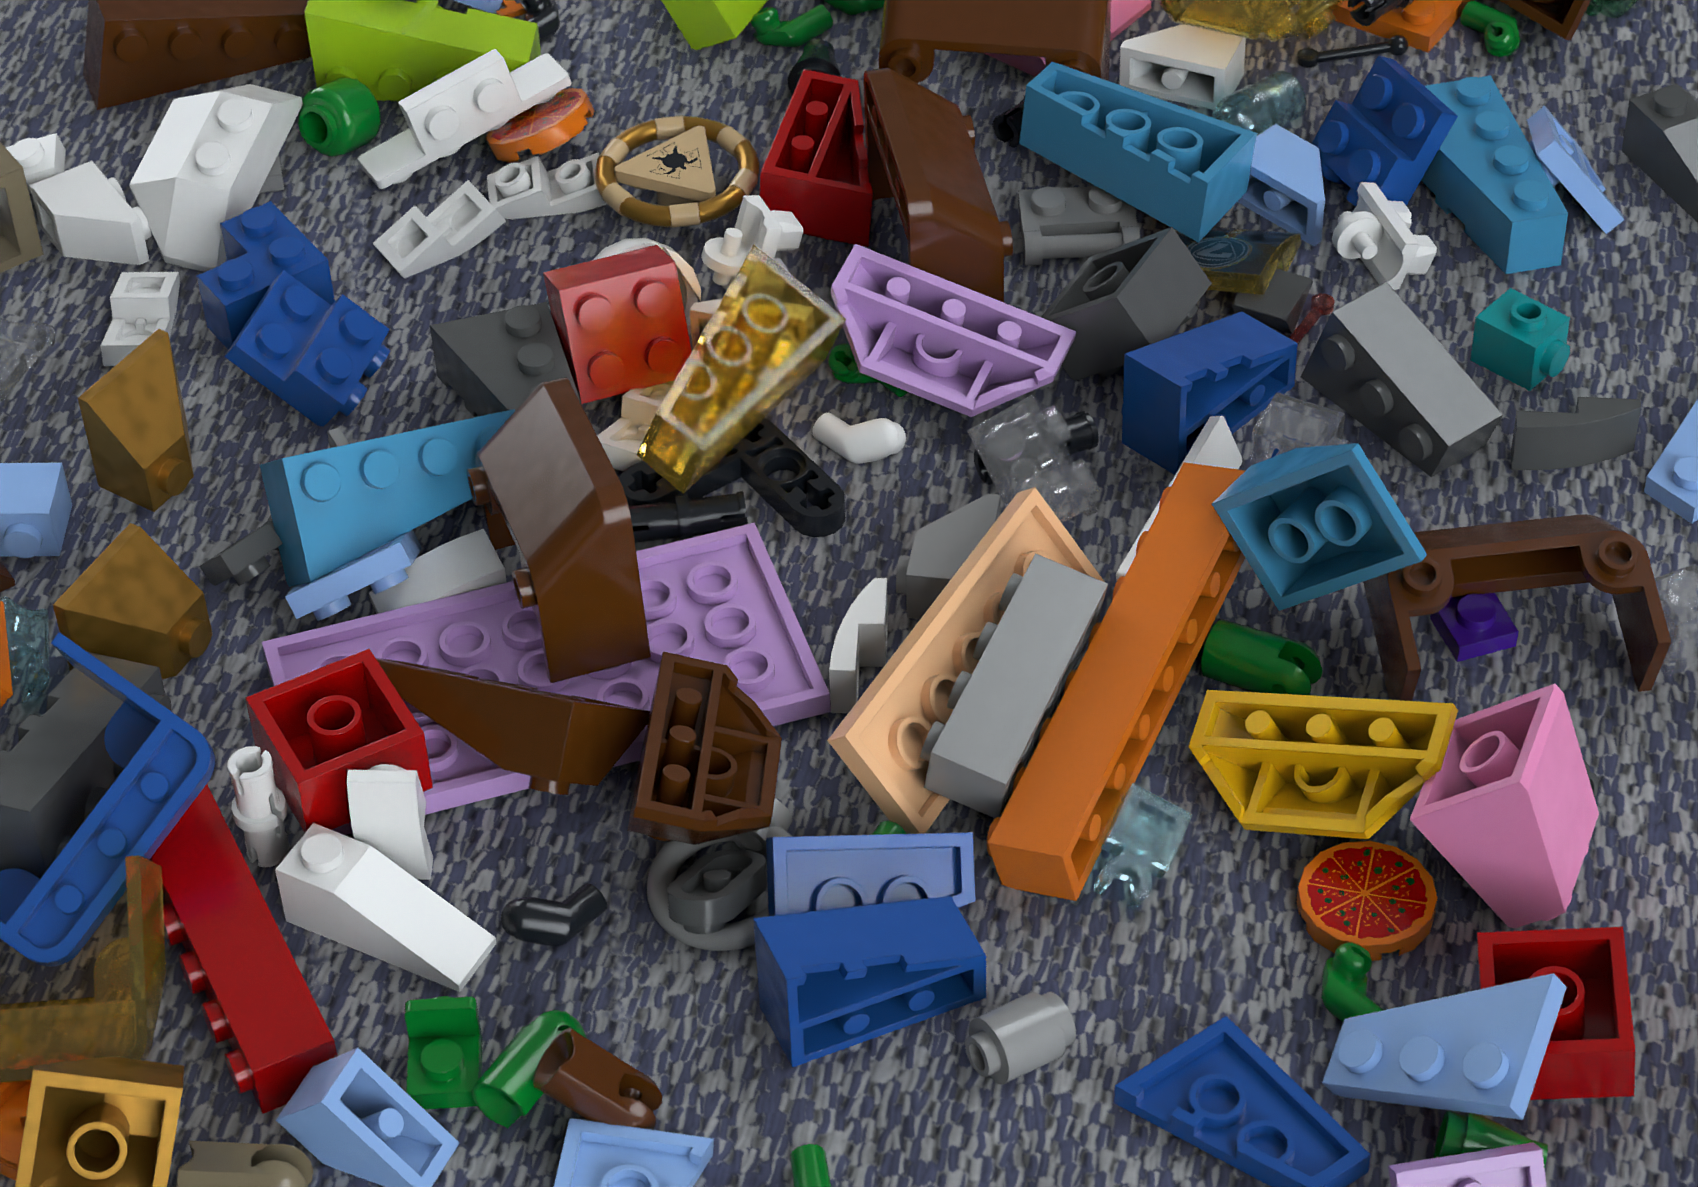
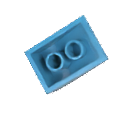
[1212,443,1427,611]

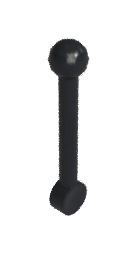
[1297,35,1409,68]

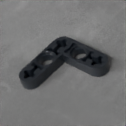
[619,413,846,537]

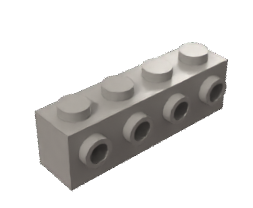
[920,554,1108,818]

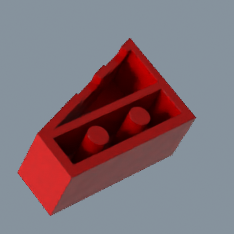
[759,69,873,247]

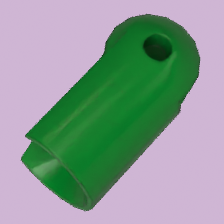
[1201,619,1323,695]
[472,1010,586,1128]

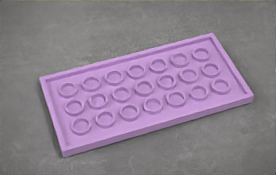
[262,523,831,835]

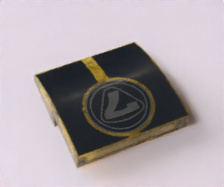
[1176,227,1301,295]

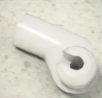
[812,412,906,464]

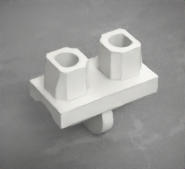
[1332,182,1437,290]
[701,195,803,298]

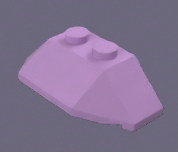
[831,244,1076,417]

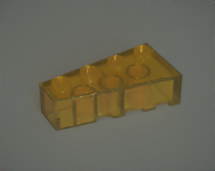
[636,244,846,494]

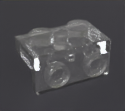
[967,395,1100,523]

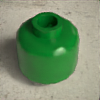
[298,77,381,157]

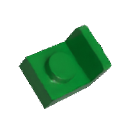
[404,996,482,1109]

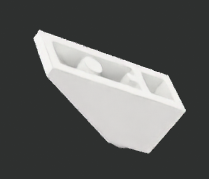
[275,823,496,992]

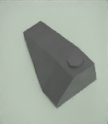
[1622,83,1698,223]

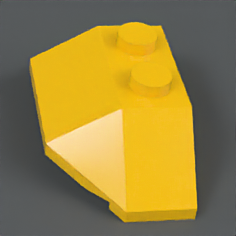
[1188,690,1458,840]

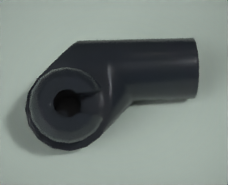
[521,0,560,44]
[501,883,607,947]

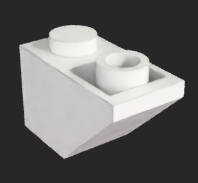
[30,161,151,265]

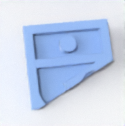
[1527,106,1624,234]
[285,530,422,621]

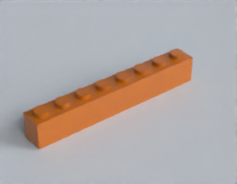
[987,462,1246,901]

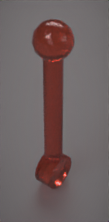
[1288,293,1335,344]

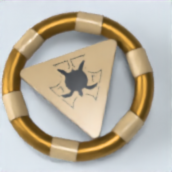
[595,115,760,228]

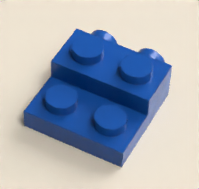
[1311,55,1458,207]
[225,270,391,427]

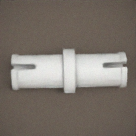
[227,746,290,867]

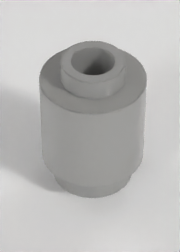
[965,992,1076,1085]

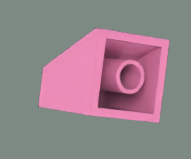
[1410,684,1599,928]

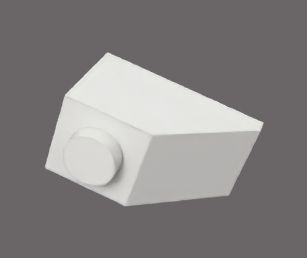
[1119,21,1246,112]

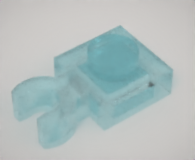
[1094,783,1193,910]

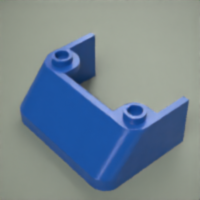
[0,632,215,966]

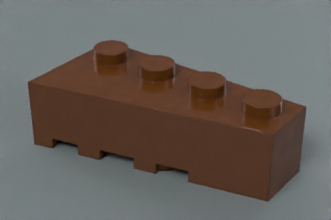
[83,0,312,110]

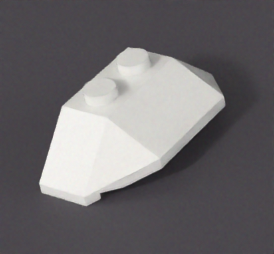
[129,84,303,272]

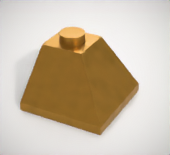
[78,329,194,512]
[53,523,213,679]
[15,1056,184,1187]

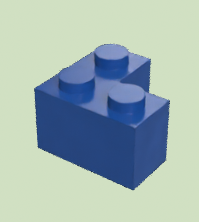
[197,201,335,350]

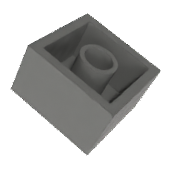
[1041,227,1212,381]

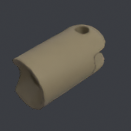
[177,1141,314,1187]

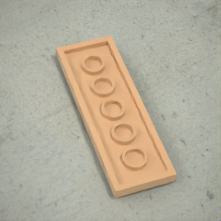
[827,487,1105,834]

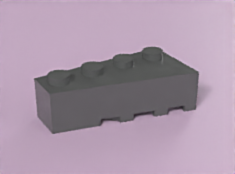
[0,652,171,879]

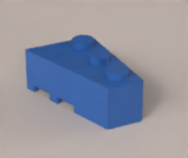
[1121,311,1298,475]
[753,896,986,1067]

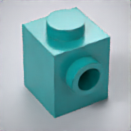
[1470,288,1570,391]

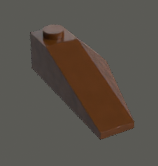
[376,658,650,795]

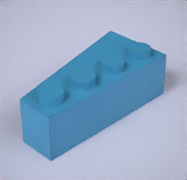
[1019,62,1257,242]
[1421,75,1568,274]
[260,409,515,587]

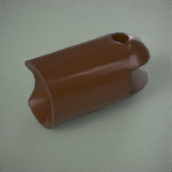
[533,1028,662,1130]

